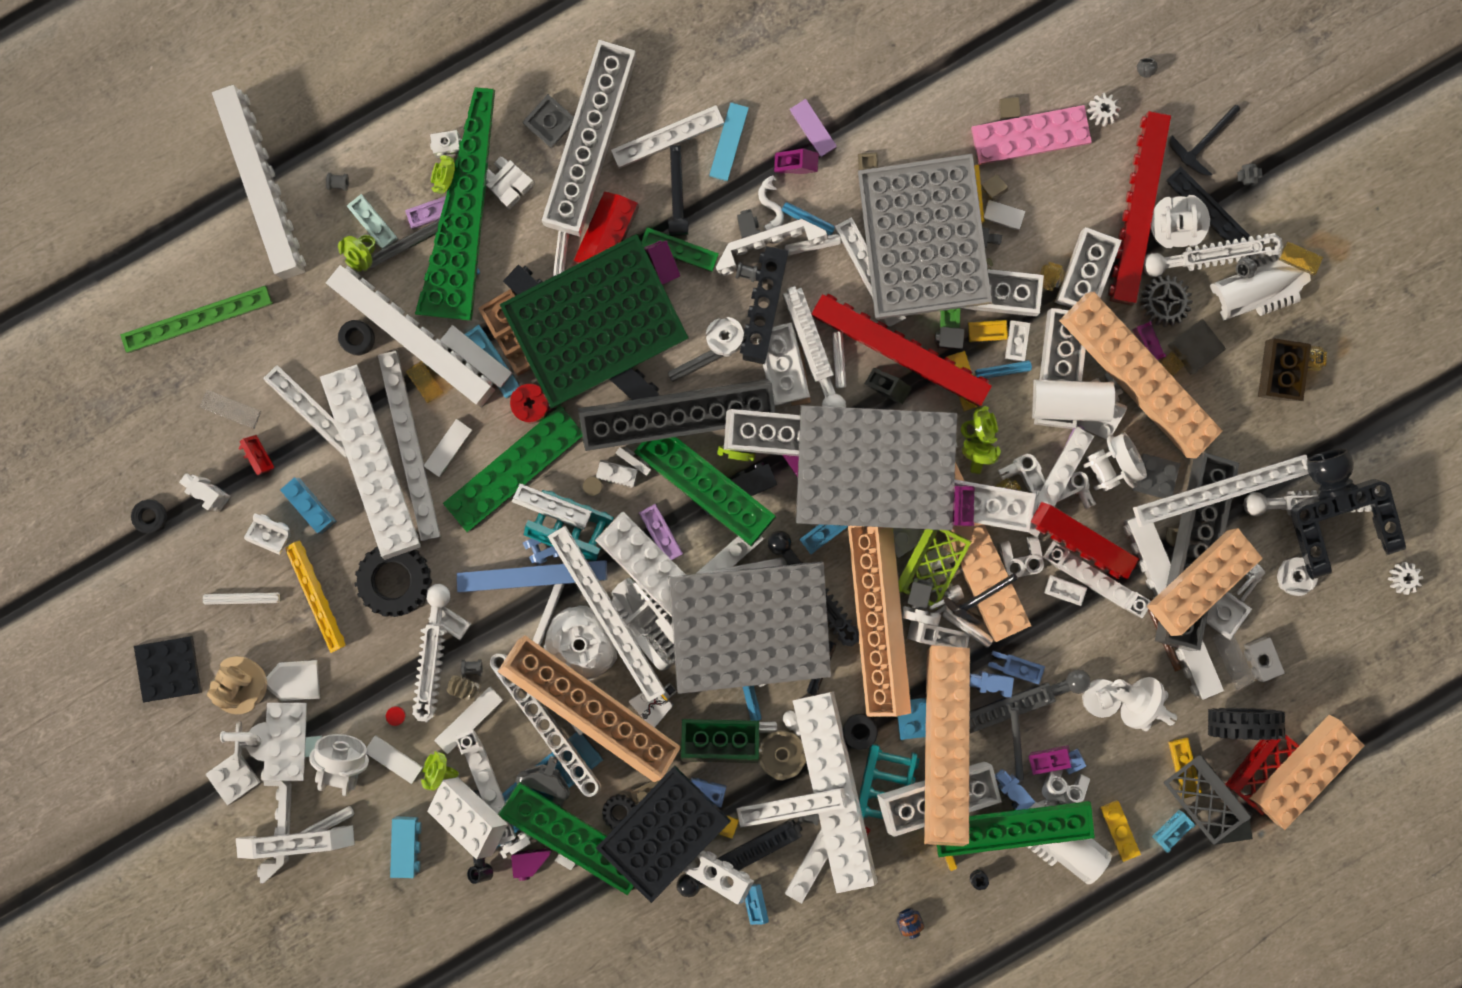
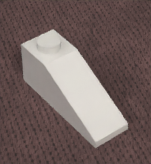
[907,620,970,648]

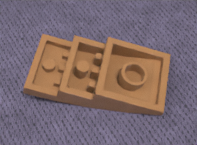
[478,289,531,376]

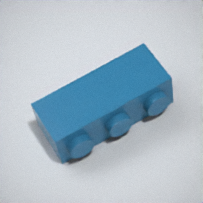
[280,477,337,534]

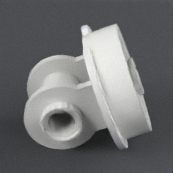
[1151,195,1210,248]
[1082,433,1147,491]
[309,734,369,796]

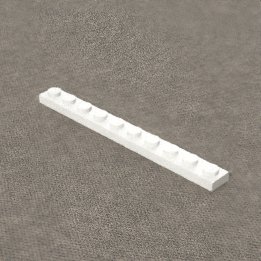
[378,351,441,541]
[1133,455,1308,526]
[547,526,666,702]

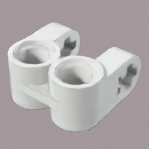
[999,536,1044,577]
[1042,769,1090,805]

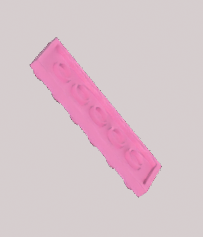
[971,105,1092,165]

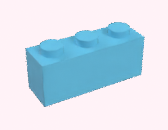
[390,816,421,878]

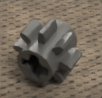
[1237,164,1263,186]

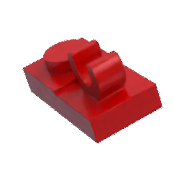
[239,435,275,475]

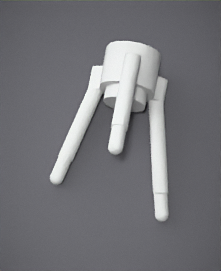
[1237,564,1265,602]
[930,583,964,614]

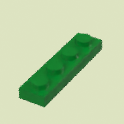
[641,228,719,272]

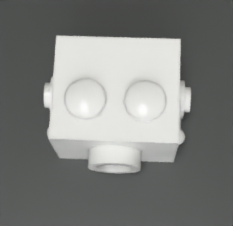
[430,130,462,158]

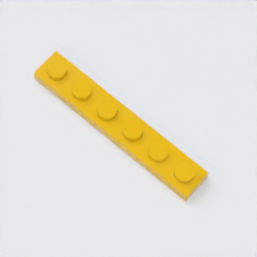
[285,540,346,653]

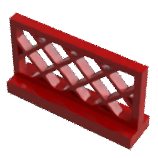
[1225,733,1299,815]

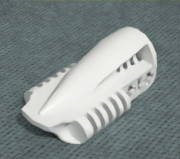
[1210,250,1311,321]
[611,578,675,671]
[1027,799,1112,885]

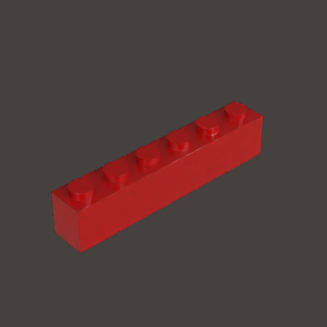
[1031,502,1139,579]

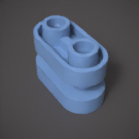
[523,538,559,566]

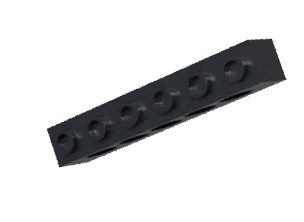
[740,246,789,365]

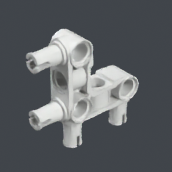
[998,454,1096,509]

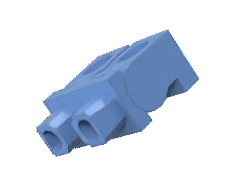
[970,671,1014,697]
[995,769,1035,810]
[690,777,727,807]

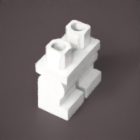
[486,157,535,210]
[179,473,231,512]

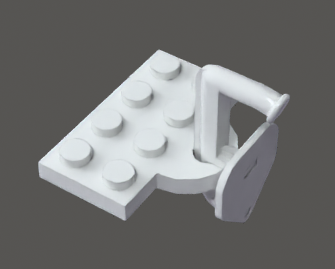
[220,703,307,781]

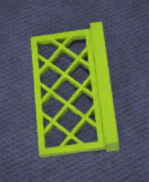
[898,529,972,609]

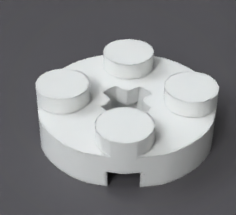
[706,317,745,357]
[1277,557,1318,596]
[902,606,941,626]
[499,831,535,858]

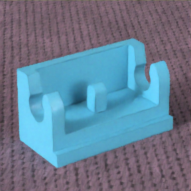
[1152,810,1196,853]

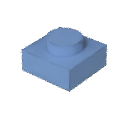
[1066,748,1087,775]

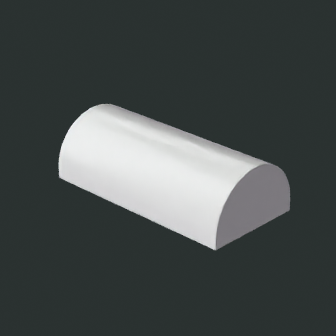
[1032,380,1115,422]

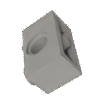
[1244,637,1285,682]

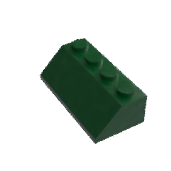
[681,719,759,763]

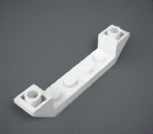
[716,219,828,276]
[1043,541,1151,618]
[454,729,516,846]
[257,769,292,883]
[236,825,355,859]

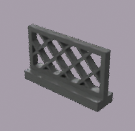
[1163,754,1251,845]

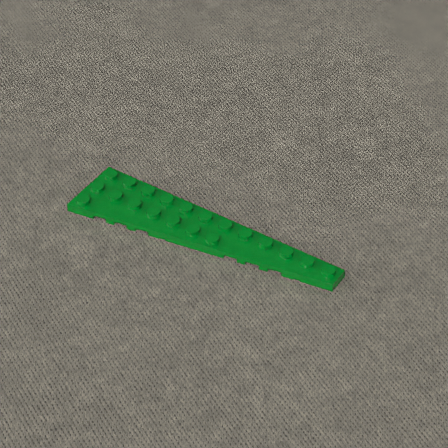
[415,87,495,321]

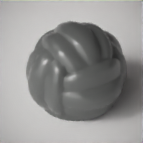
[1137,58,1158,78]
[1236,257,1257,278]

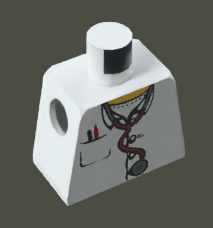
[629,683,677,728]

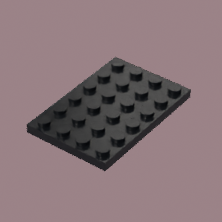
[596,765,731,903]

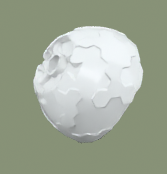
[544,605,618,681]

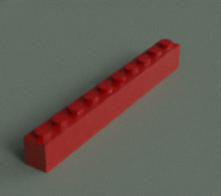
[1108,111,1171,305]
[811,294,992,407]

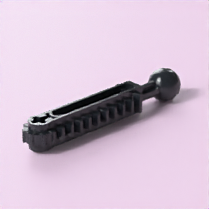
[768,531,859,647]
[676,818,803,898]

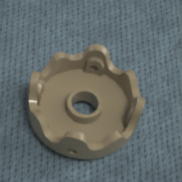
[759,730,806,780]

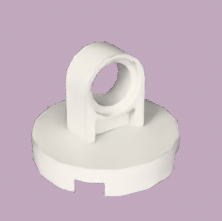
[1082,679,1121,718]

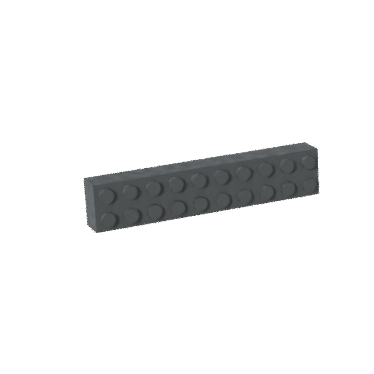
[578,379,775,451]
[1155,452,1240,651]

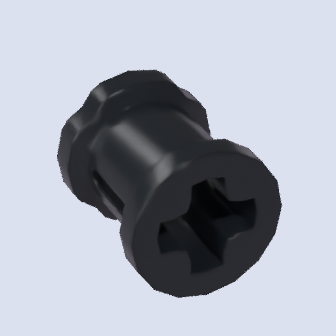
[969,870,989,890]

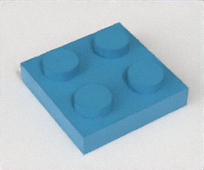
[897,697,926,740]

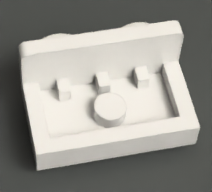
[244,514,290,555]

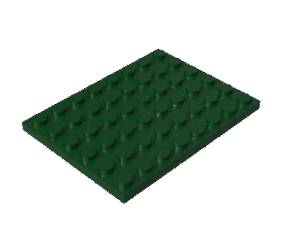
[499,234,689,408]

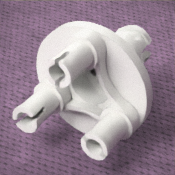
[1110,677,1177,731]

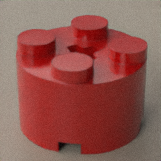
[510,384,551,424]

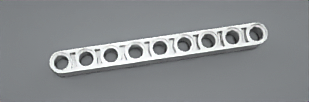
[490,654,601,797]

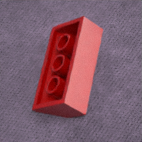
[574,191,639,263]

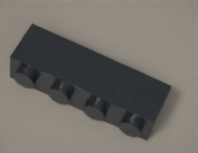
[705,462,778,516]

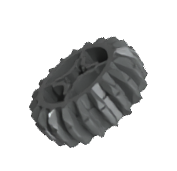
[1140,275,1193,327]

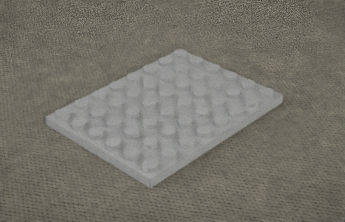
[858,154,992,320]
[796,406,957,530]
[669,562,831,694]

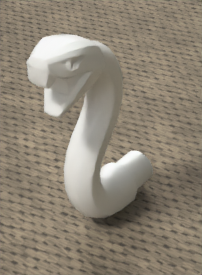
[758,176,784,231]

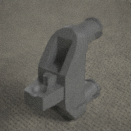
[516,756,570,808]

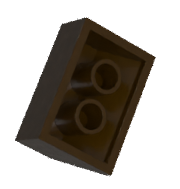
[1258,338,1311,401]

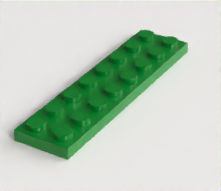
[443,405,582,533]
[634,437,776,547]
[498,781,634,896]
[937,801,1095,858]

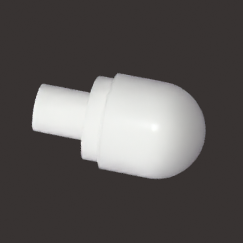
[783,711,800,736]

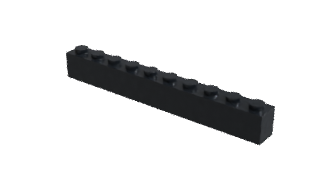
[503,264,660,400]

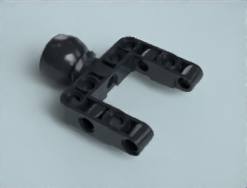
[1291,448,1406,580]

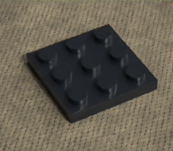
[134,636,202,703]

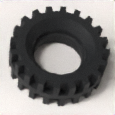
[355,546,432,617]
[1208,708,1285,740]

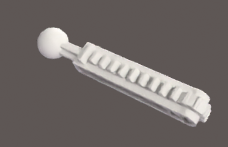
[1143,233,1283,277]
[783,286,846,408]
[1243,489,1379,516]
[412,584,450,722]

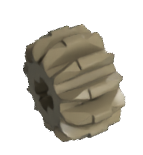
[447,675,481,702]

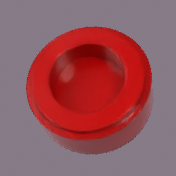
[386,706,406,726]

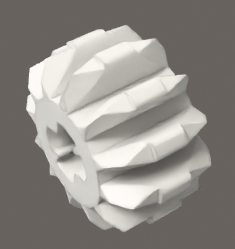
[1087,93,1121,127]
[1388,562,1423,595]

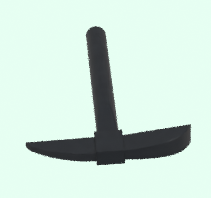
[1169,105,1240,176]
[943,573,1018,624]

